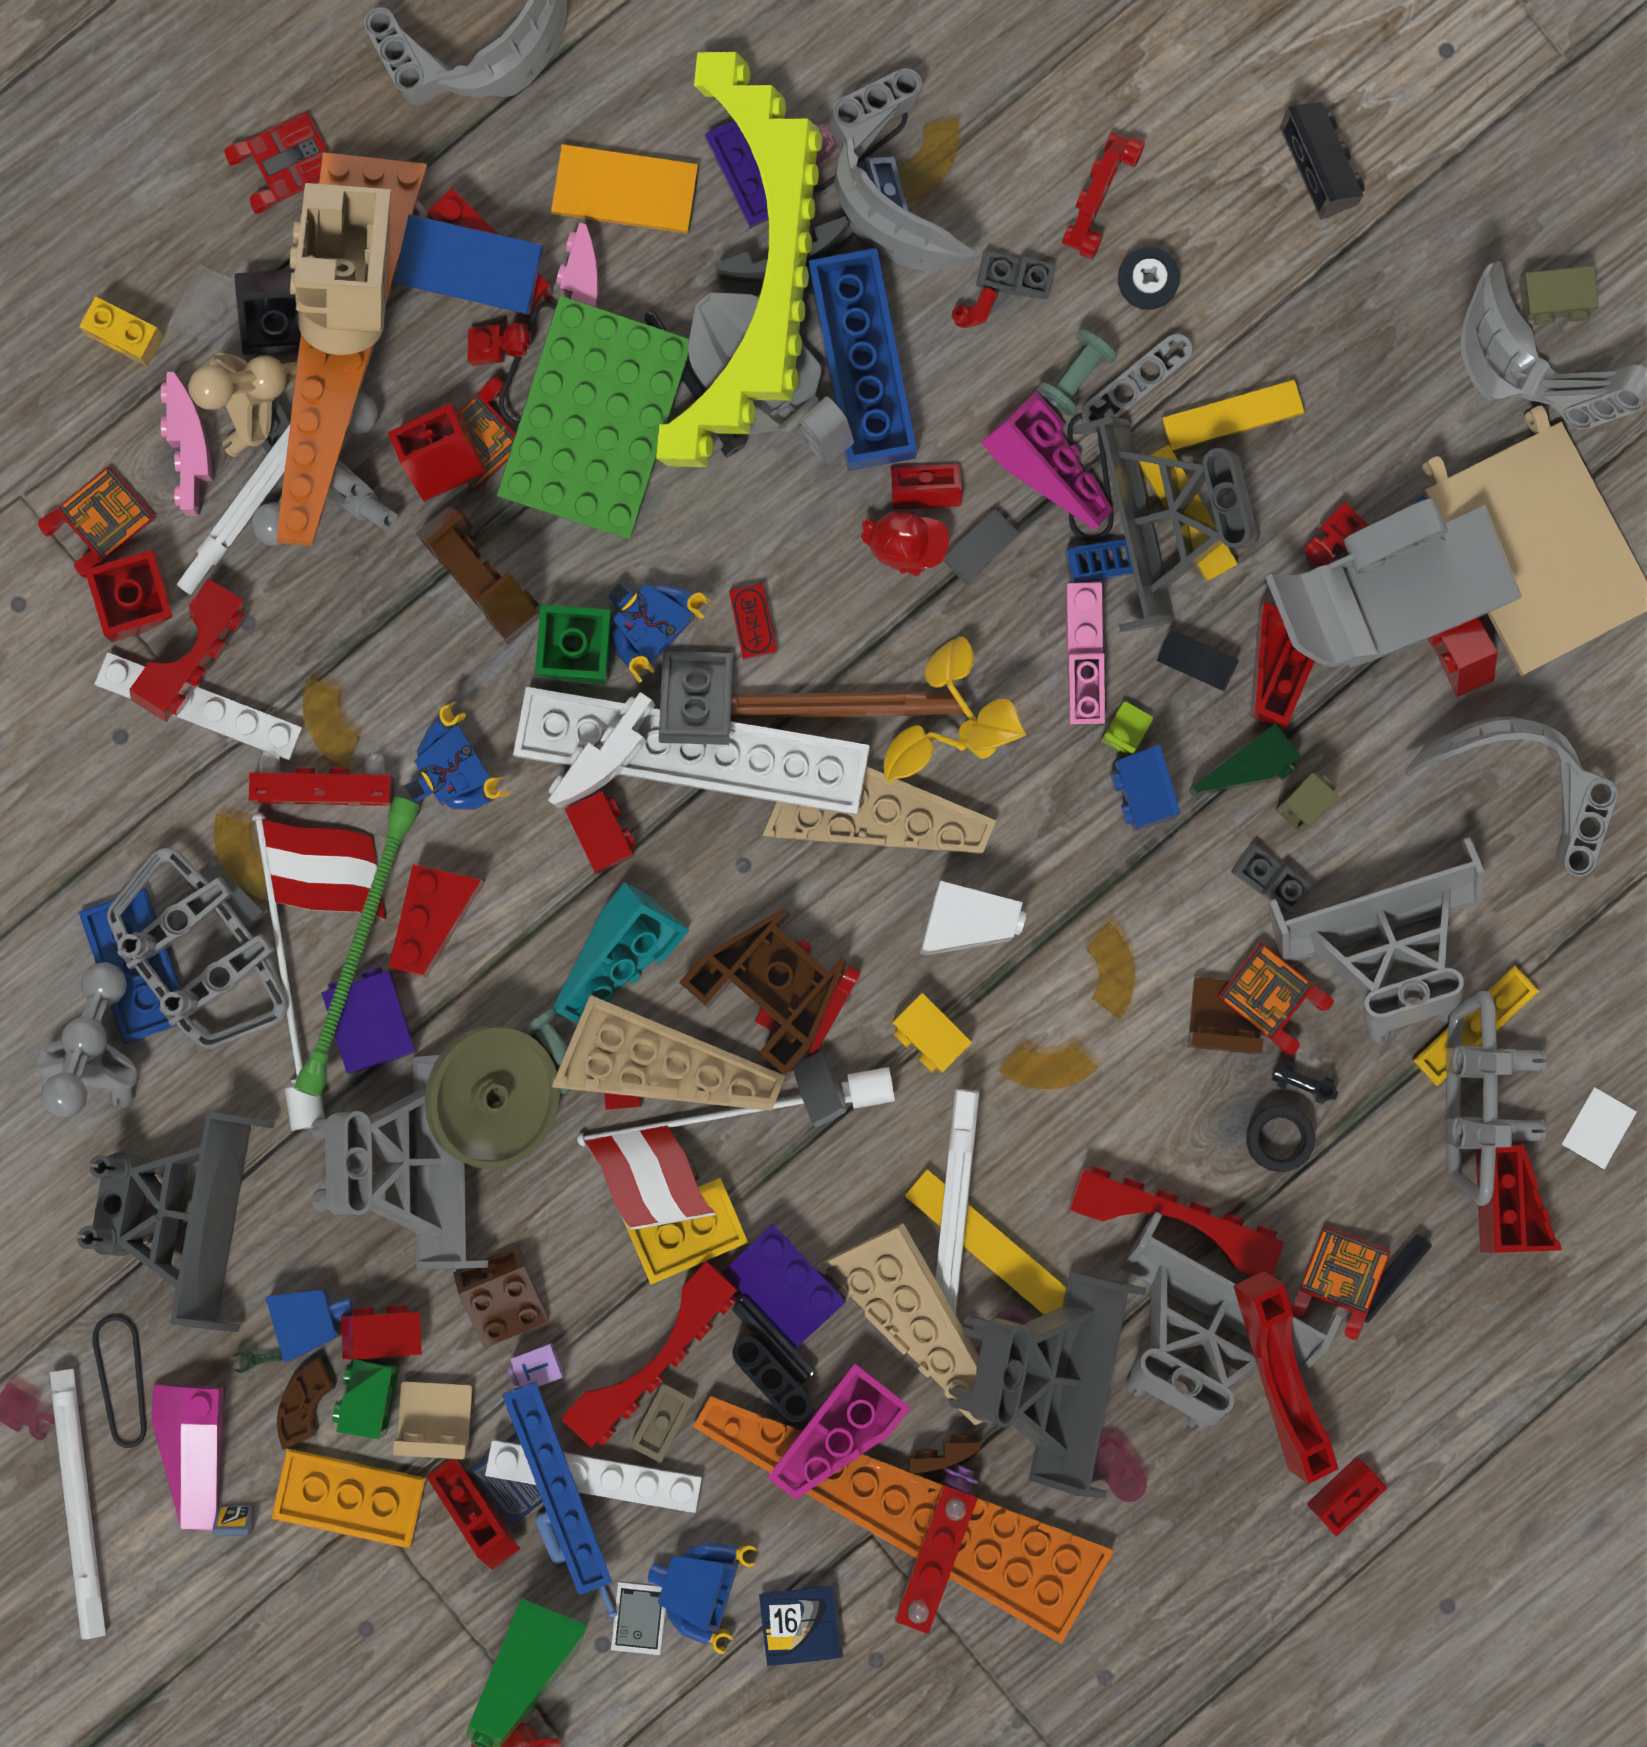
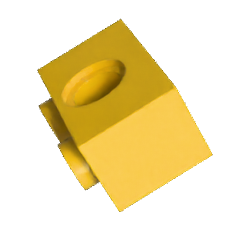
[79,296,164,367]

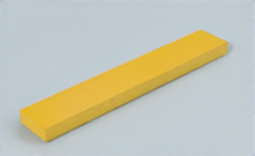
[904,1169,1066,1315]

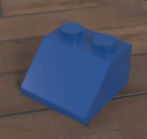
[1110,745,1181,831]

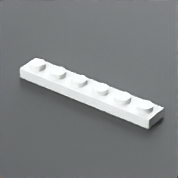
[94,652,304,761]
[485,1439,702,1513]

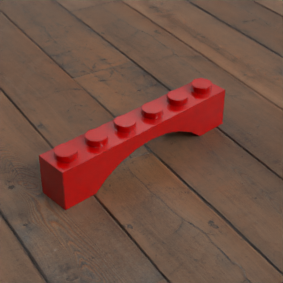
[1067,1166,1284,1276]
[560,1261,738,1448]
[1233,1271,1339,1485]

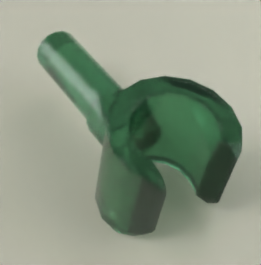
[233,1350,283,1373]

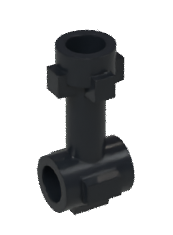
[1271,1061,1338,1105]

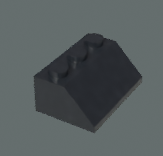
[1280,102,1365,220]
[235,269,301,355]

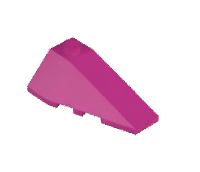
[981,391,1113,530]
[767,1363,911,1500]
[151,1384,225,1530]

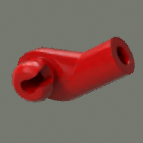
[952,287,998,328]

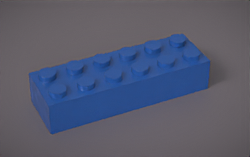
[808,248,917,471]

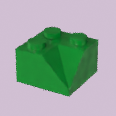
[535,605,612,685]
[332,1359,399,1440]

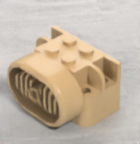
[290,183,391,355]

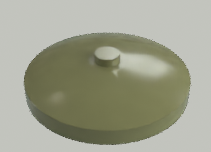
[425,1026,560,1169]

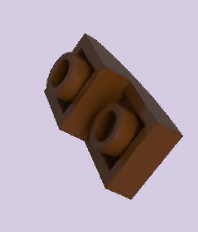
[909,1434,981,1473]

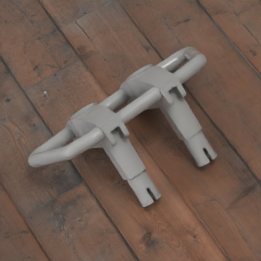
[107,848,288,1049]
[1445,991,1547,1206]

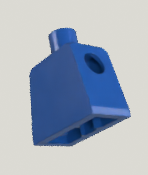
[265,1289,354,1362]

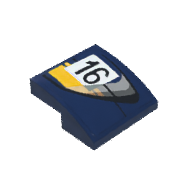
[759,1585,843,1666]

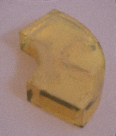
[898,118,959,203]
[302,678,360,768]
[214,814,267,901]
[1086,921,1135,1020]
[999,1044,1098,1090]

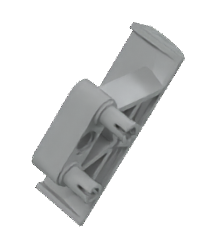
[1269,837,1485,1044]
[311,1055,488,1269]
[1120,1212,1343,1431]

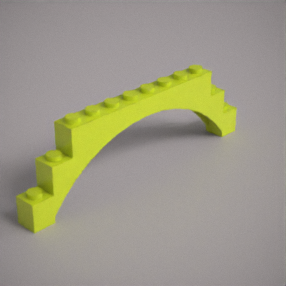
[656,52,822,467]

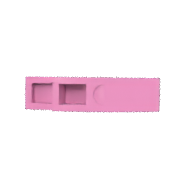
[556,222,599,308]
[161,372,214,516]
[1065,582,1105,724]

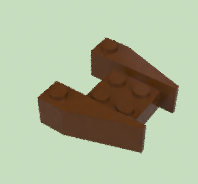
[416,506,540,644]
[679,908,847,1078]

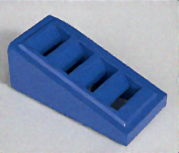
[1065,539,1134,583]

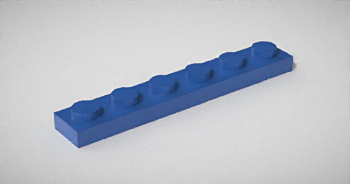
[502,1381,612,1595]

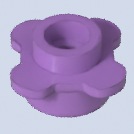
[944,1464,978,1493]

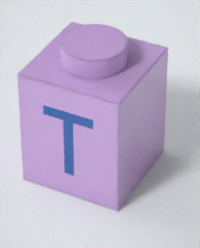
[507,1343,565,1388]

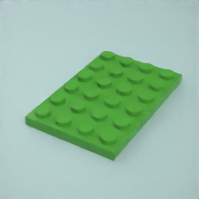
[496,296,689,540]

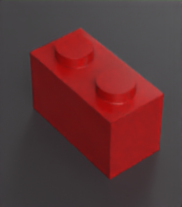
[564,791,636,875]
[341,1305,422,1360]

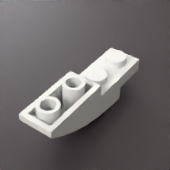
[548,692,655,809]

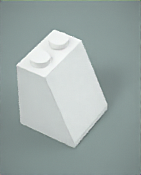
[920,881,1027,955]

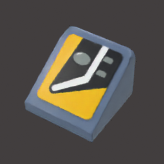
[212,1505,253,1537]

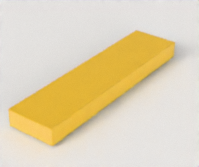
[1161,380,1305,452]
[1138,445,1238,583]
[1412,965,1539,1086]

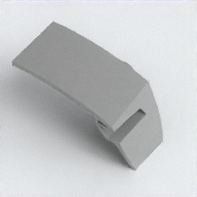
[1265,498,1522,667]

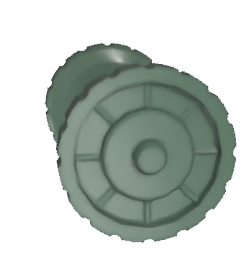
[1037,329,1117,416]
[521,1008,572,1095]

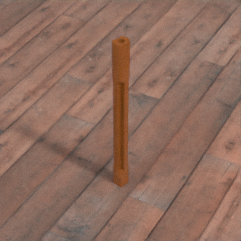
[730,691,965,719]

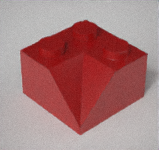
[85,550,173,642]

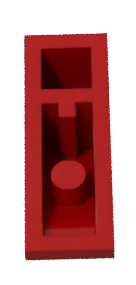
[427,1459,521,1570]

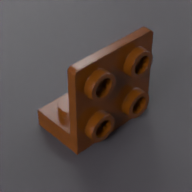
[1187,978,1264,1054]
[453,1245,549,1348]

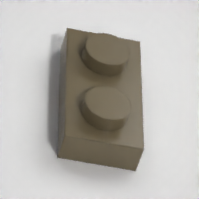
[630,1383,694,1463]

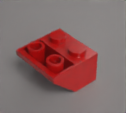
[387,403,487,502]

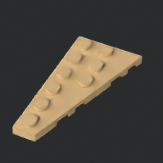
[762,767,996,854]
[552,995,785,1111]
[816,1223,983,1425]

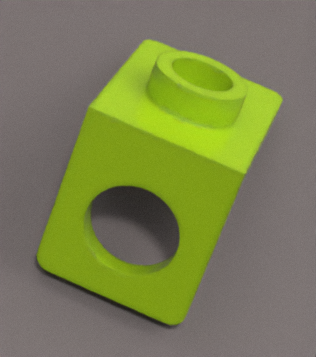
[1101,702,1153,757]

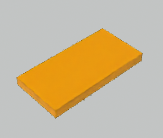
[551,144,698,234]
[271,1448,427,1549]

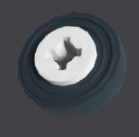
[1118,247,1180,310]

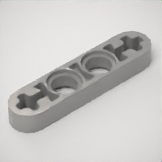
[1081,334,1192,424]

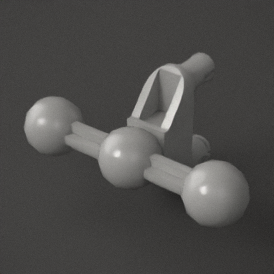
[251,392,397,547]
[35,962,137,1118]

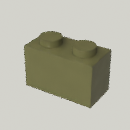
[1519,266,1599,325]
[1276,773,1339,833]

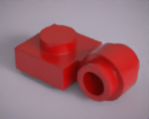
[467,323,531,366]
[1303,502,1370,567]

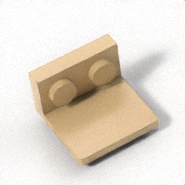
[393,1381,472,1459]

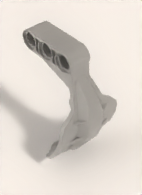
[364,0,567,105]
[829,68,976,271]
[1461,261,1647,430]
[688,292,854,466]
[1405,716,1618,877]

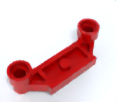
[1062,132,1145,260]

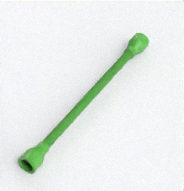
[294,797,420,1097]

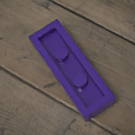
[705,120,769,229]

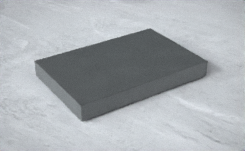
[659,651,733,745]

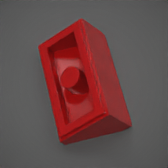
[891,464,962,510]
[1307,1457,1388,1537]

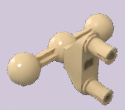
[188,353,298,457]

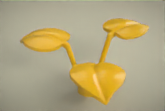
[884,636,1026,784]

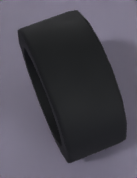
[1246,1105,1315,1172]

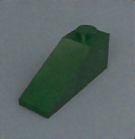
[1189,723,1301,796]

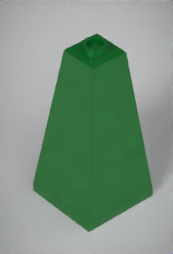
[465,1598,588,1747]

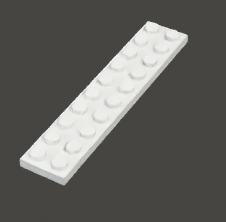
[513,687,870,816]

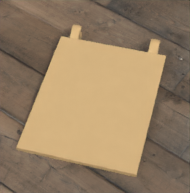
[1422,406,1647,676]

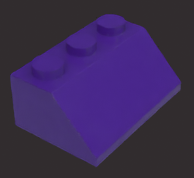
[722,1224,846,1348]

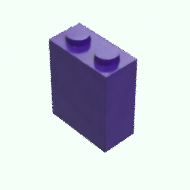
[321,967,418,1074]

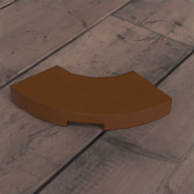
[277,1355,335,1450]

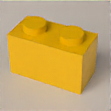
[892,993,972,1073]

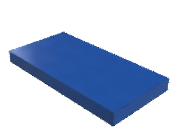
[394,214,544,314]
[78,889,192,1045]

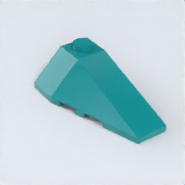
[553,882,689,1023]

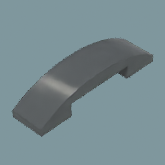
[715,216,848,281]

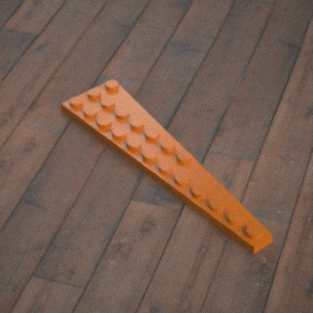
[277,152,427,547]
[693,1396,1115,1644]

